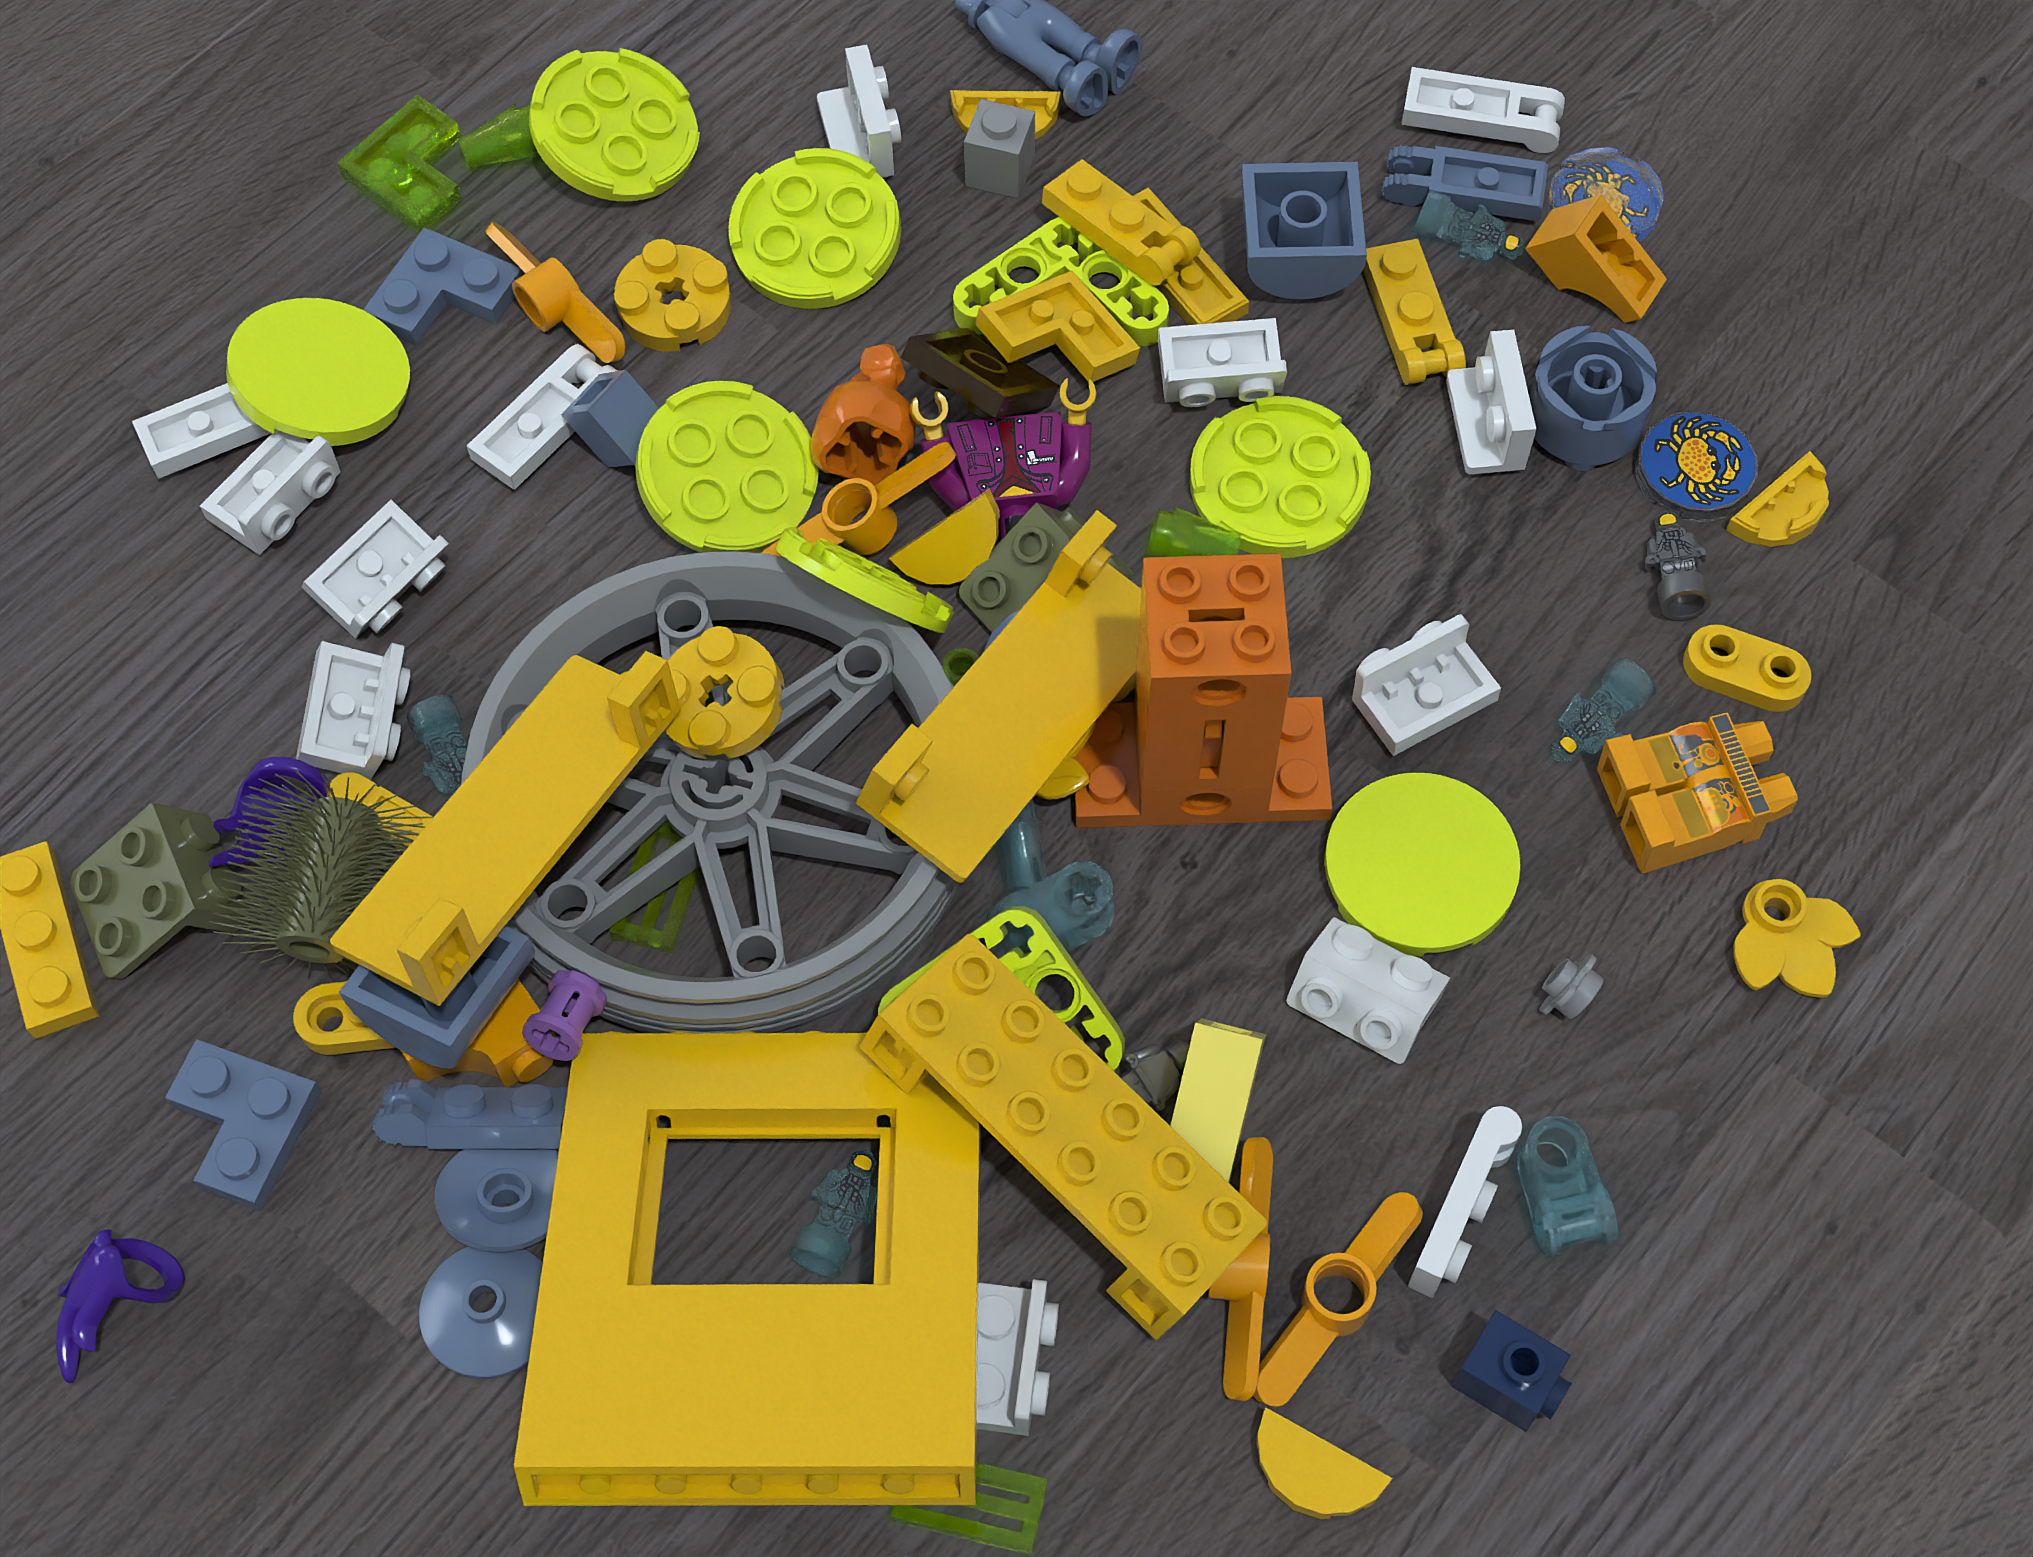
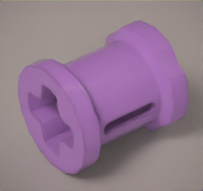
[523,970,607,1061]

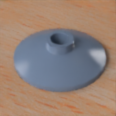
[435,1149,559,1252]
[419,1246,543,1379]

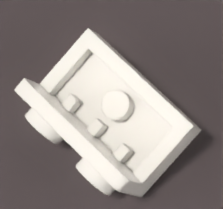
[817,44,901,178]
[1157,318,1287,407]
[200,430,340,555]
[302,500,449,639]
[1352,614,1501,756]
[296,641,410,780]
[1286,917,1450,1064]

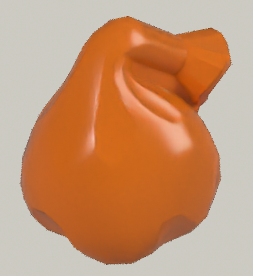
[811,344,916,485]

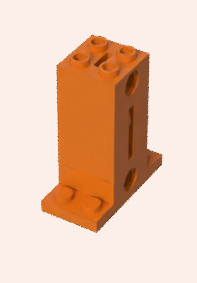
[1074,553,1332,828]

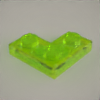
[337,94,462,233]

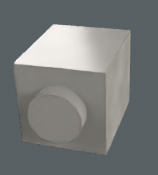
[964,99,1035,199]

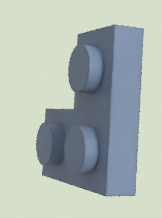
[363,227,524,345]
[165,1039,322,1211]

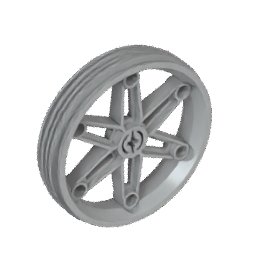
[461,551,959,1033]

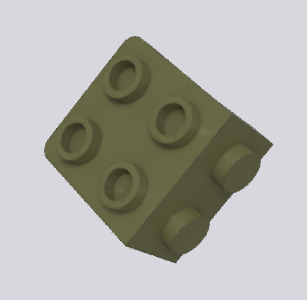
[959,502,1134,632]
[70,803,250,979]

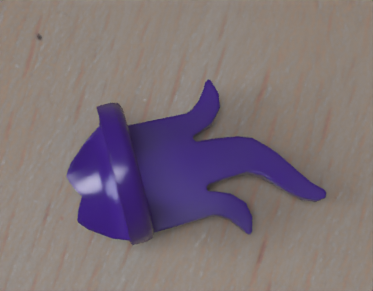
[209,757,330,868]
[56,1230,184,1383]

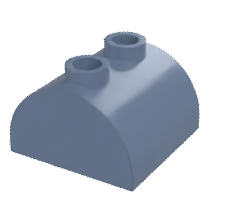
[1241,162,1367,299]
[339,926,535,1069]

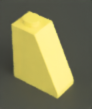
[1170,1019,1266,1183]

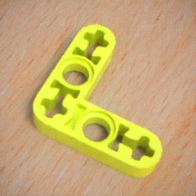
[953,217,1169,347]
[878,906,1125,1071]

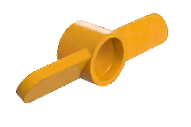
[485,222,625,363]
[761,442,956,557]
[1208,1137,1273,1402]
[1253,1192,1423,1407]

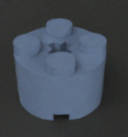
[1529,326,1657,471]

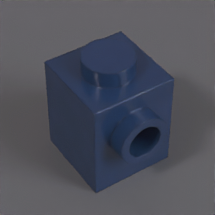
[1452,1309,1572,1432]

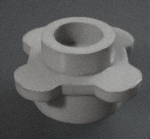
[1540,953,1604,1019]

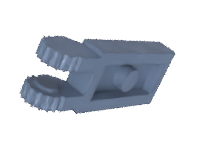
[1382,145,1548,221]
[372,1079,568,1149]

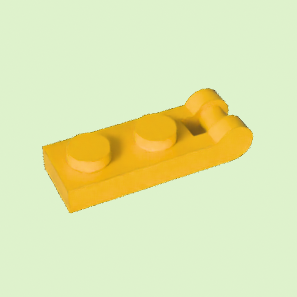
[1041,159,1201,286]
[1363,238,1466,385]

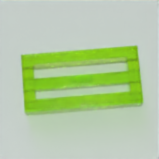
[609,822,701,954]
[891,1462,1048,1555]

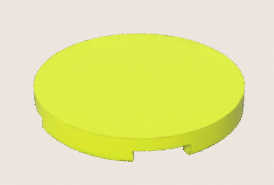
[529,48,700,201]
[729,148,901,309]
[226,298,410,446]
[635,381,818,553]
[1189,396,1371,558]
[776,527,955,633]
[1324,773,1520,957]

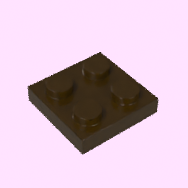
[901,328,1060,419]

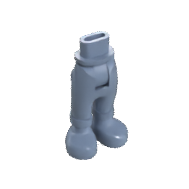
[954,0,1143,116]

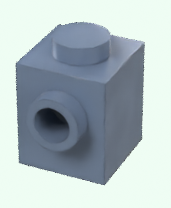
[561,370,659,468]

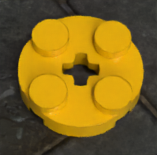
[614,239,732,352]
[664,626,785,759]

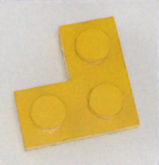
[975,271,1140,382]

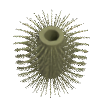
[210,771,433,982]

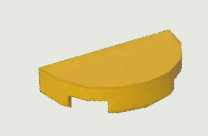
[950,90,1061,140]
[1726,451,1829,547]
[889,488,1000,585]
[1256,1407,1393,1519]

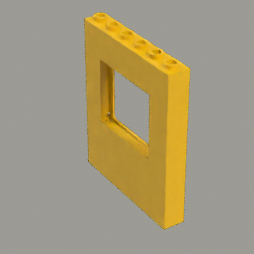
[514,1031,981,1506]

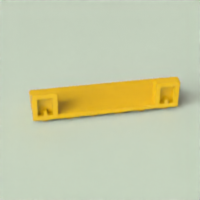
[856,510,1141,883]
[330,651,681,1006]
[859,934,1267,1341]

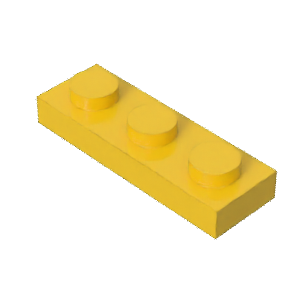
[0,841,99,1039]

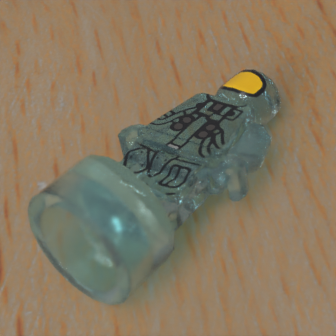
[1412,189,1525,261]
[1551,658,1656,762]
[406,695,467,795]
[790,1150,878,1279]

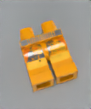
[1597,712,1798,874]

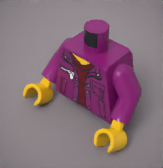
[909,378,1096,540]

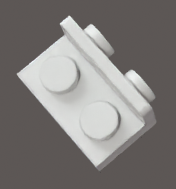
[1446,329,1536,474]
[977,1279,1059,1436]

